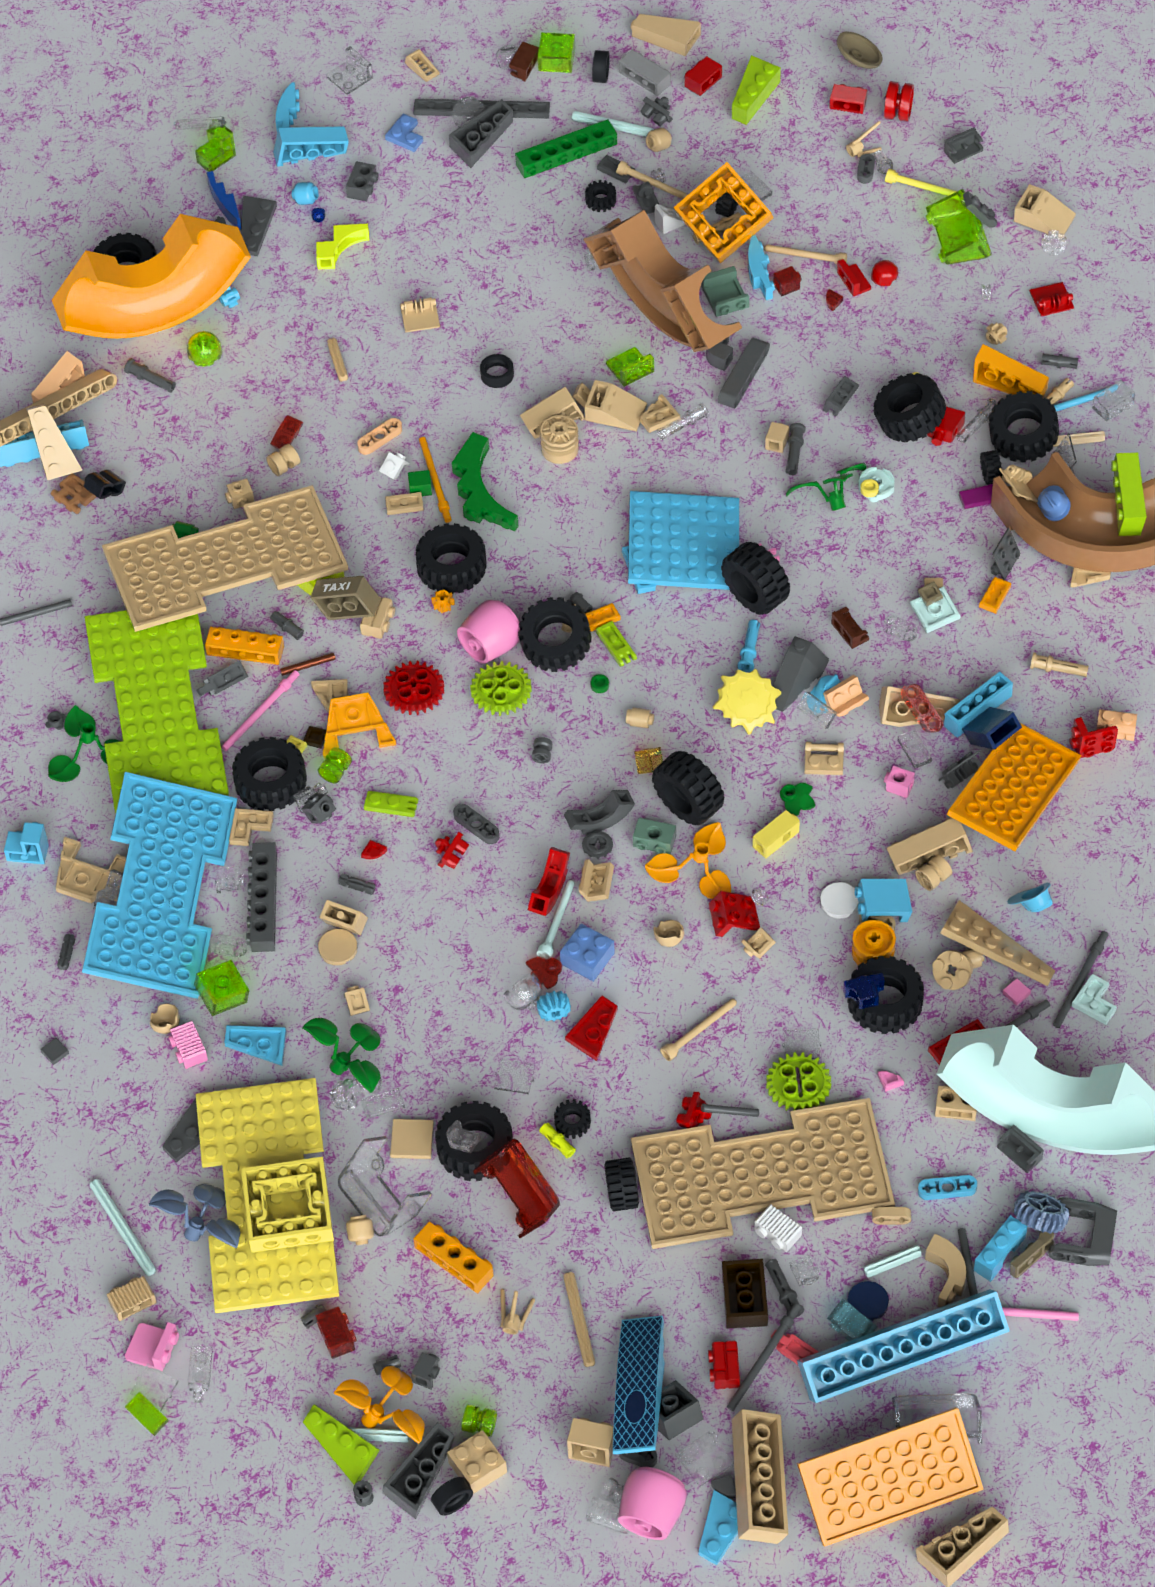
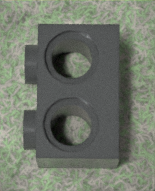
[346,161,379,202]

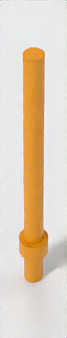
[419,437,452,523]

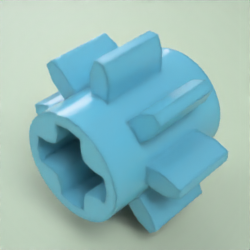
[219,286,240,308]

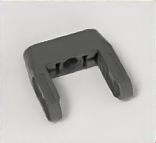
[1048,1197,1117,1266]

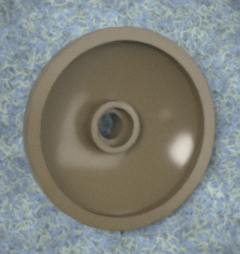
[836,31,883,69]

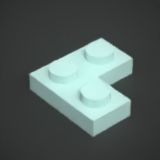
[1072,974,1117,1025]

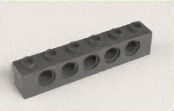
[246,842,277,952]

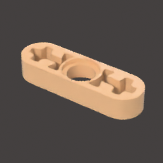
[357,418,402,455]

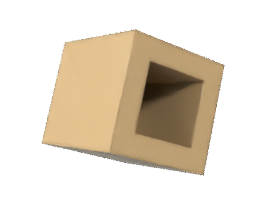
[765,422,789,453]

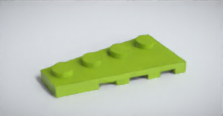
[303,1404,380,1485]

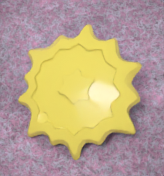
[713,669,782,735]

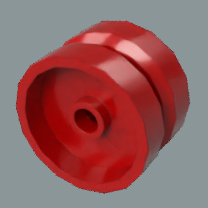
[884,81,914,122]

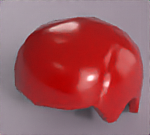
[871,260,898,286]

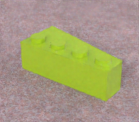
[1111,452,1147,536]

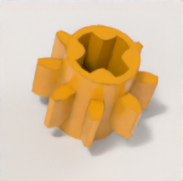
[431,589,455,613]

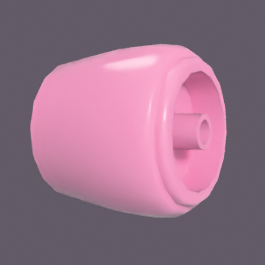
[457,600,521,664]
[618,1467,687,1540]

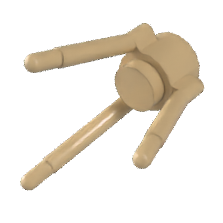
[846,121,882,158]
[500,1289,535,1335]

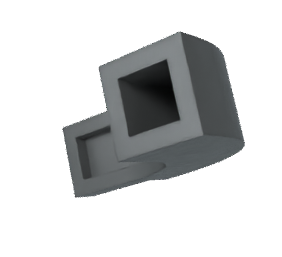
[564,790,635,835]

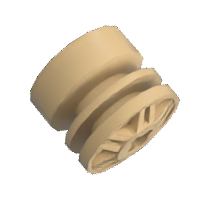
[540,415,579,464]

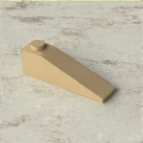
[879,686,960,727]

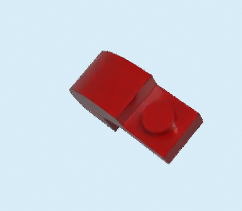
[527,847,570,916]

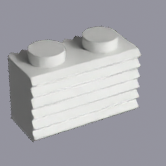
[754,1204,802,1252]

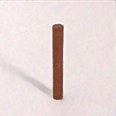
[280,653,336,676]

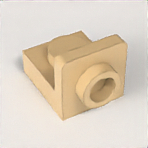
[344,986,370,1016]

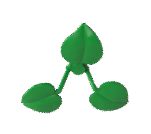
[786,463,866,511]
[48,705,121,782]
[302,1018,381,1093]

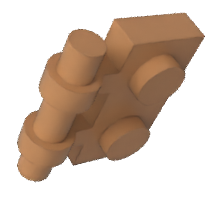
[51,473,96,514]

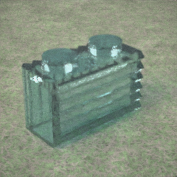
[827,1299,878,1341]

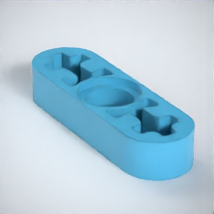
[918,1175,977,1200]

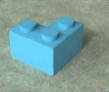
[4,822,49,864]

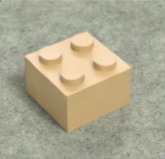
[567,1418,614,1467]
[447,1430,507,1494]

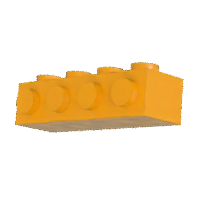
[205,626,284,665]

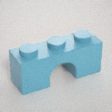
[974,1215,1028,1282]

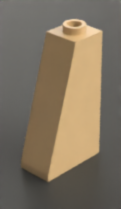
[631,14,701,56]

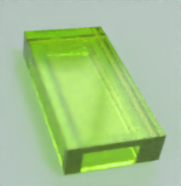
[125,1392,169,1436]

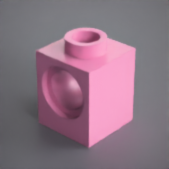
[884,766,915,798]

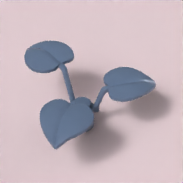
[149,1184,240,1249]

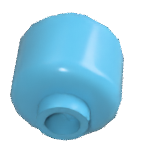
[292,182,319,205]

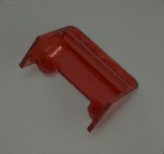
[473,1139,560,1238]

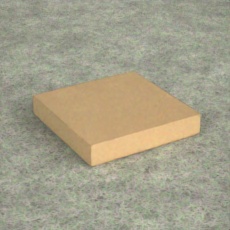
[390,1119,434,1159]

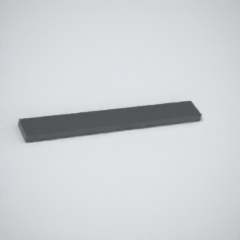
[414,99,550,119]

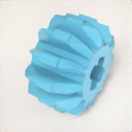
[537,990,571,1022]

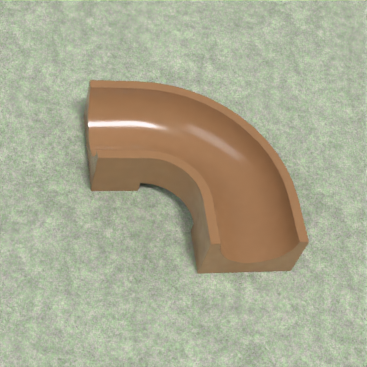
[583,210,742,352]
[991,452,1155,572]

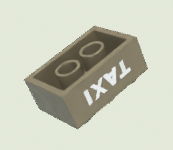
[310,576,381,620]

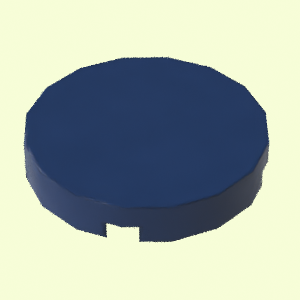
[847,1281,889,1322]

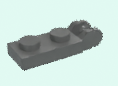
[963,191,998,228]

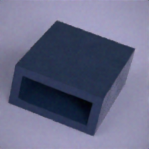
[962,707,1022,750]

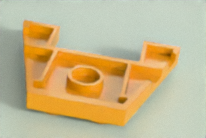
[323,693,396,758]

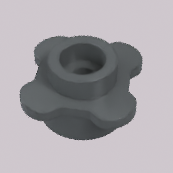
[45,711,66,730]

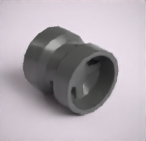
[532,737,553,764]

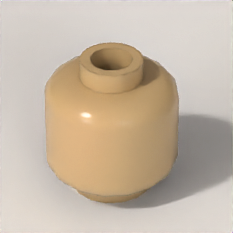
[646,128,672,152]
[346,1215,374,1245]

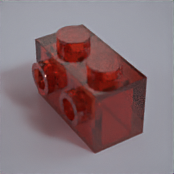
[315,1306,357,1359]

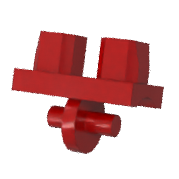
[435,832,469,869]
[676,1092,712,1128]

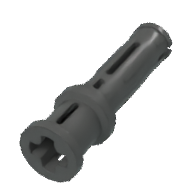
[124,358,176,393]
[786,423,806,475]
[765,1259,804,1318]

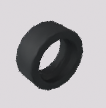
[592,50,610,83]
[480,354,514,388]
[431,1477,473,1516]

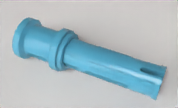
[737,620,760,672]

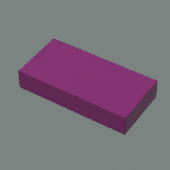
[959,484,993,510]

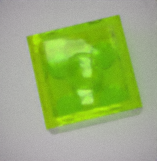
[538,32,575,73]
[194,960,250,1016]

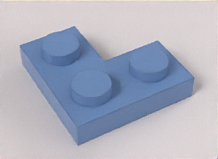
[385,114,423,152]

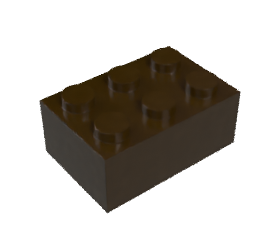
[722,1259,768,1329]

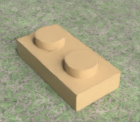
[385,492,424,515]

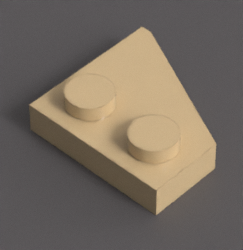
[640,394,680,433]
[1070,567,1111,588]
[311,679,348,714]

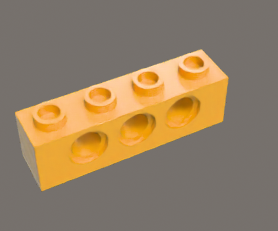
[413,1221,494,1294]

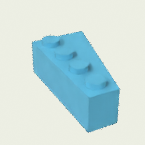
[273,126,349,167]

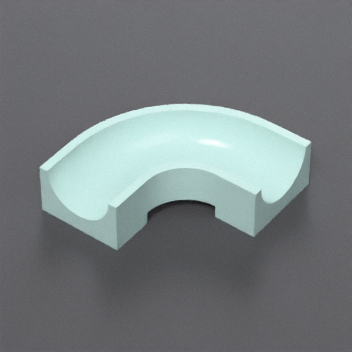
[937,1025,1155,1155]

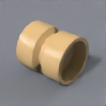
[266,444,300,476]
[915,855,952,891]

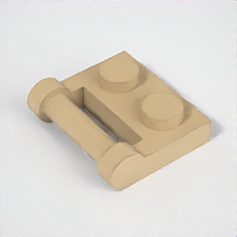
[805,742,844,775]

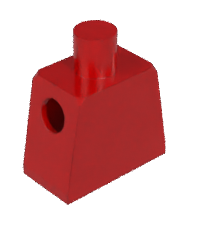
[927,407,966,446]

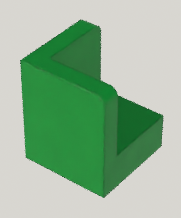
[408,470,432,496]

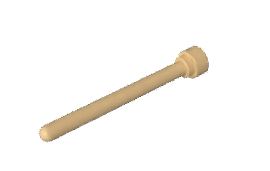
[616,160,688,199]
[764,245,847,264]
[660,999,737,1061]

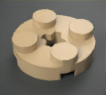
[932,950,973,990]

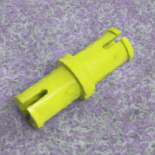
[539,1122,576,1159]

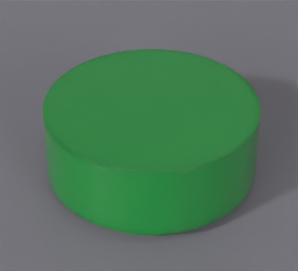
[590,674,609,693]

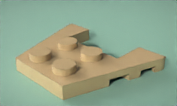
[56,837,126,904]

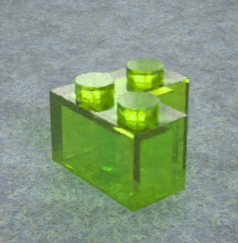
[195,121,236,172]

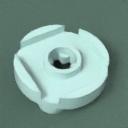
[858,467,895,502]

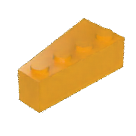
[973,344,1049,397]

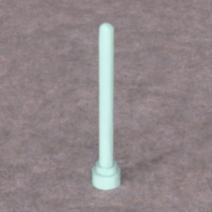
[536,880,574,960]

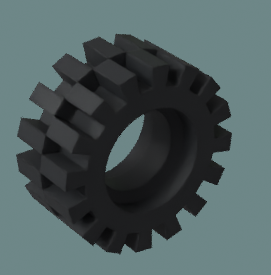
[585,180,616,212]
[715,192,738,217]
[980,450,1003,485]
[554,1099,591,1139]

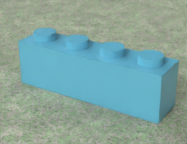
[944,672,1013,738]

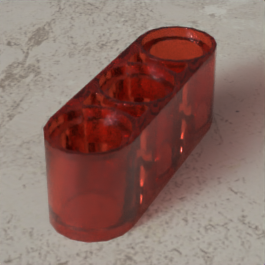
[901,684,943,733]

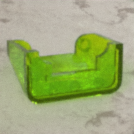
[926,189,992,265]

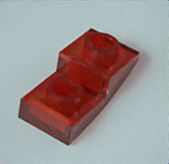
[270,415,303,449]

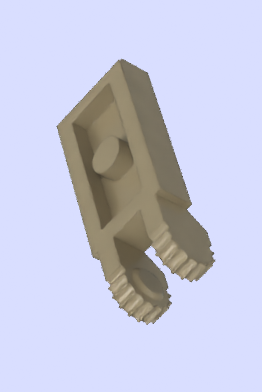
[1010,1232,1054,1279]

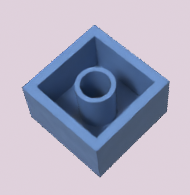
[560,924,615,982]

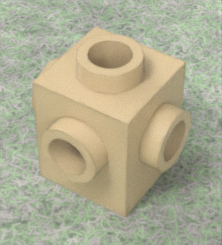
[225,478,254,509]

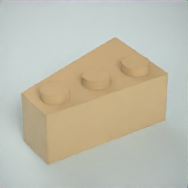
[520,386,585,439]

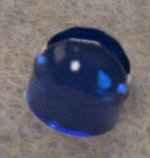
[311,208,325,223]

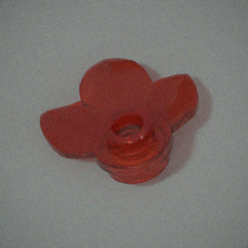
[526,957,562,989]

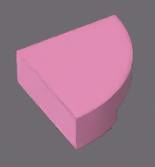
[878,1071,904,1092]

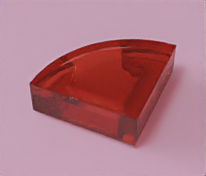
[826,289,843,311]

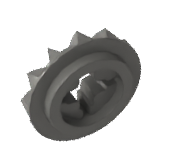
[582,831,613,859]

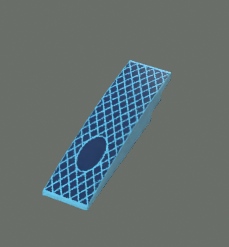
[613,1316,665,1454]

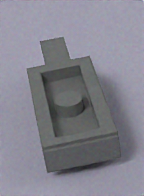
[196,660,249,696]

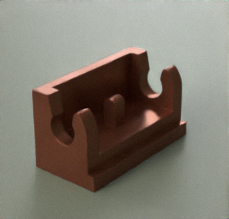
[509,41,539,82]
[831,607,869,649]

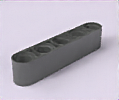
[718,337,770,409]

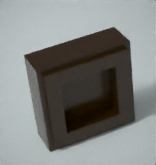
[303,726,326,749]

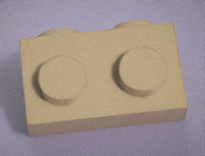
[579,859,614,902]

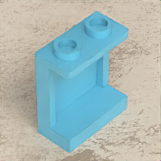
[855,879,912,922]

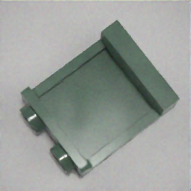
[701,266,749,317]

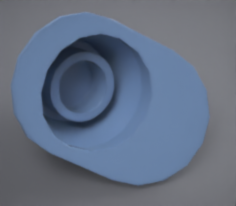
[1037,485,1071,521]

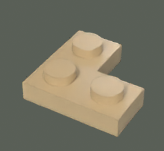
[229,808,274,846]

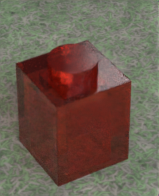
[773,266,802,297]

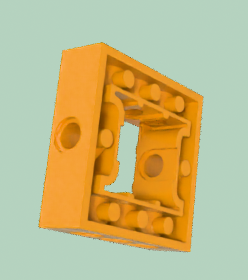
[673,162,773,264]

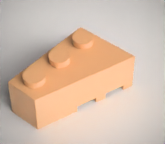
[31,351,85,403]

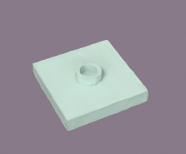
[910,586,960,633]

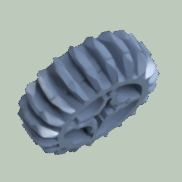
[1014,1191,1069,1234]

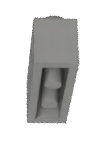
[619,50,671,96]

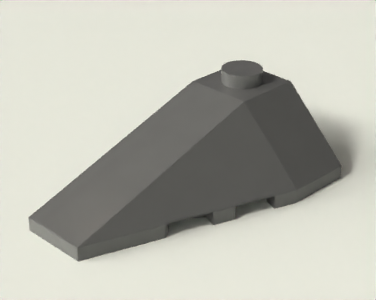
[773,636,829,712]

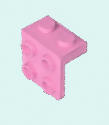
[125,1322,179,1372]

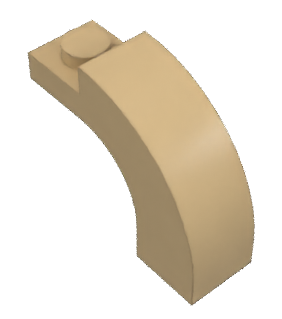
[925,1234,966,1308]

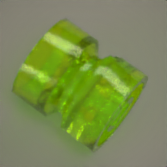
[318,747,352,784]
[461,1404,497,1437]

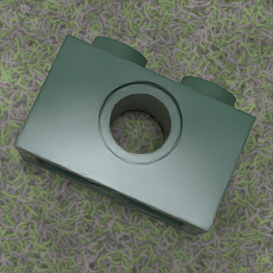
[633,818,676,855]

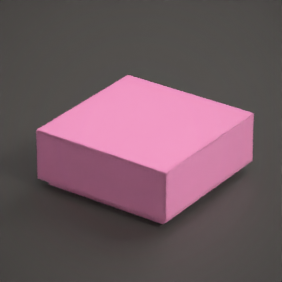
[1003,979,1031,1006]

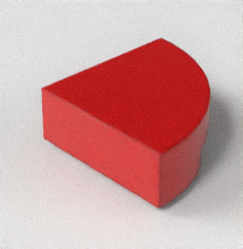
[361,840,387,859]

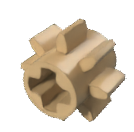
[986,322,1007,345]

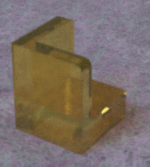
[634,747,663,774]

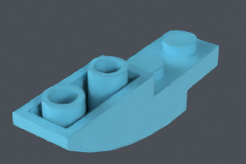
[276,82,300,131]
[748,235,775,300]

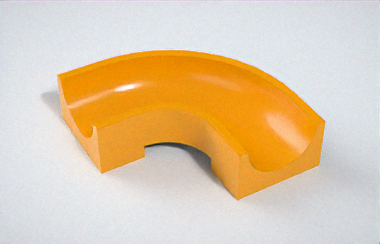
[52,214,251,339]

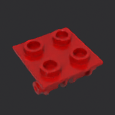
[1029,282,1074,317]

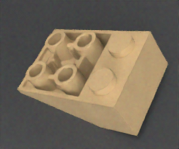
[1014,184,1076,239]
[585,380,647,432]

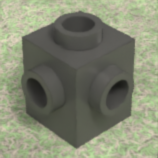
[301,794,336,824]

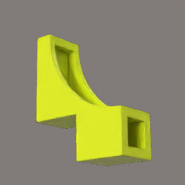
[316,223,369,269]

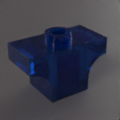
[843,973,885,1009]

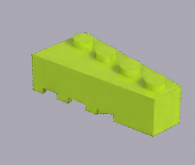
[732,55,781,125]

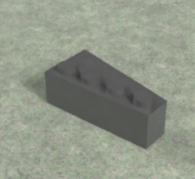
[449,99,513,168]
[383,1422,454,1519]

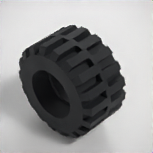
[604,1157,639,1212]

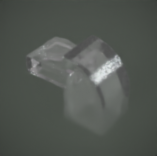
[93,869,123,910]

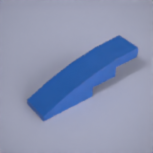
[206,171,242,230]

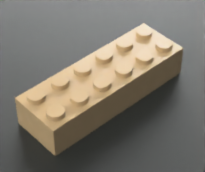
[732,1409,788,1544]

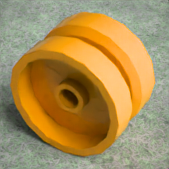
[852,920,896,966]

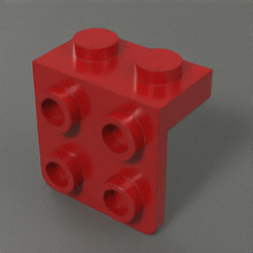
[1069,717,1118,758]
[709,891,760,937]

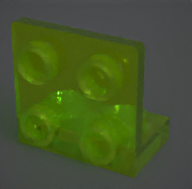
[606,347,654,387]

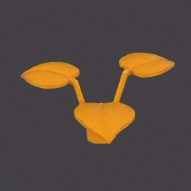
[645,822,731,899]
[334,1366,425,1444]

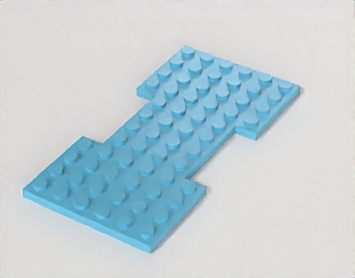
[82,772,238,999]

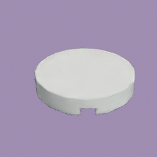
[820,882,859,919]

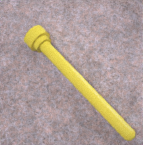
[885,169,964,200]

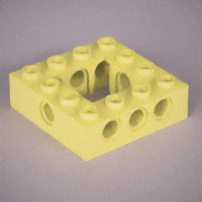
[241,1157,334,1252]

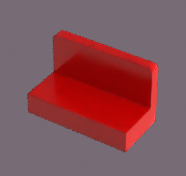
[837,259,871,297]

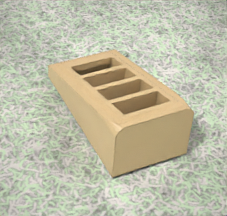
[405,49,440,82]

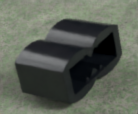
[83,470,126,499]

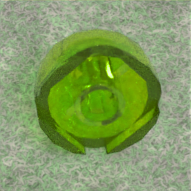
[187,331,222,367]

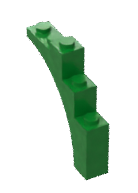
[452,432,519,531]

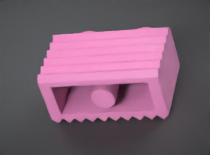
[168,1021,208,1069]

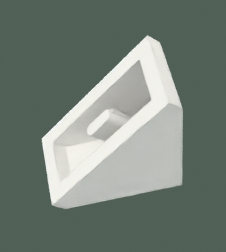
[655,204,685,234]

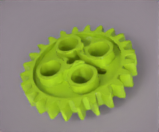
[470,661,532,716]
[766,1052,831,1111]

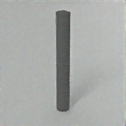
[701,1104,759,1117]

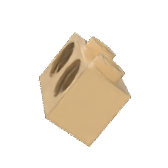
[935,1085,977,1121]

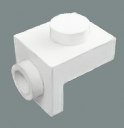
[379,452,410,480]

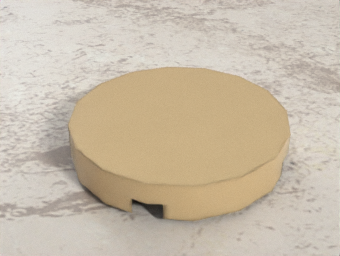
[318,929,357,965]

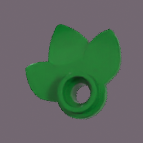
[780,783,816,816]

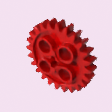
[383,660,444,715]

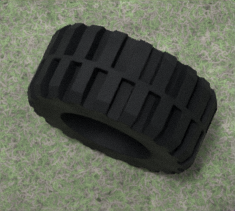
[93,233,157,264]
[873,373,946,442]
[988,391,1059,462]
[415,523,487,594]
[721,542,790,615]
[518,597,592,672]
[232,737,307,811]
[652,751,725,825]
[847,956,924,1034]
[435,1101,514,1181]

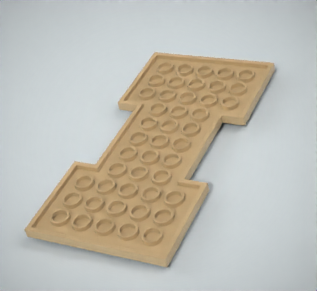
[102,485,348,632]
[631,1098,895,1249]

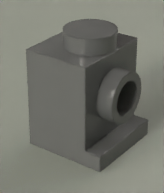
[411,1352,440,1390]

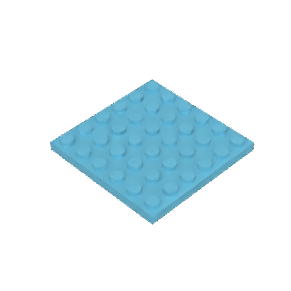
[628,491,739,590]

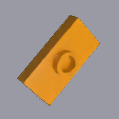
[979,577,1011,614]
[586,603,621,632]

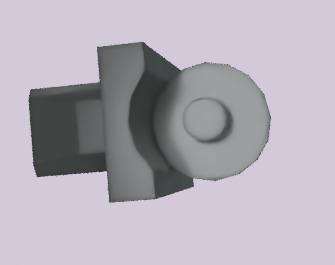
[641,97,673,127]
[632,181,659,214]

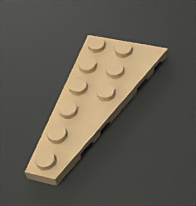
[940,900,1055,986]

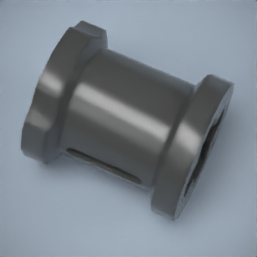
[353,1480,374,1507]

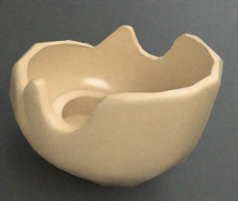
[653,920,685,947]
[150,1003,180,1034]

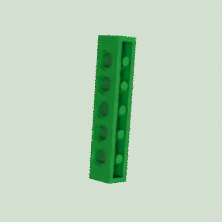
[515,119,617,179]

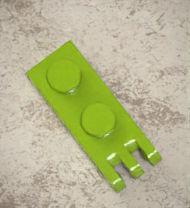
[596,621,637,667]
[364,791,419,817]

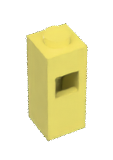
[752,810,800,858]

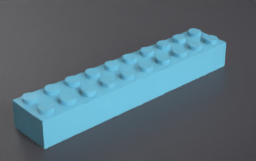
[797,1289,1010,1403]

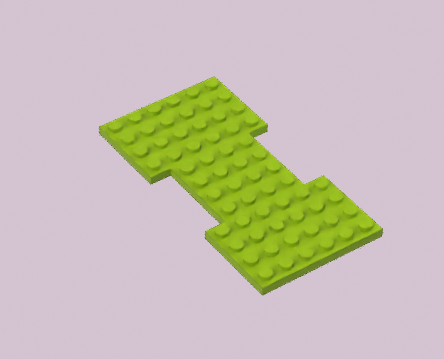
[84,610,229,813]

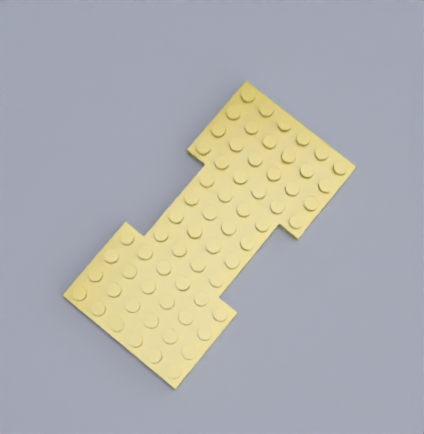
[196,1078,339,1313]

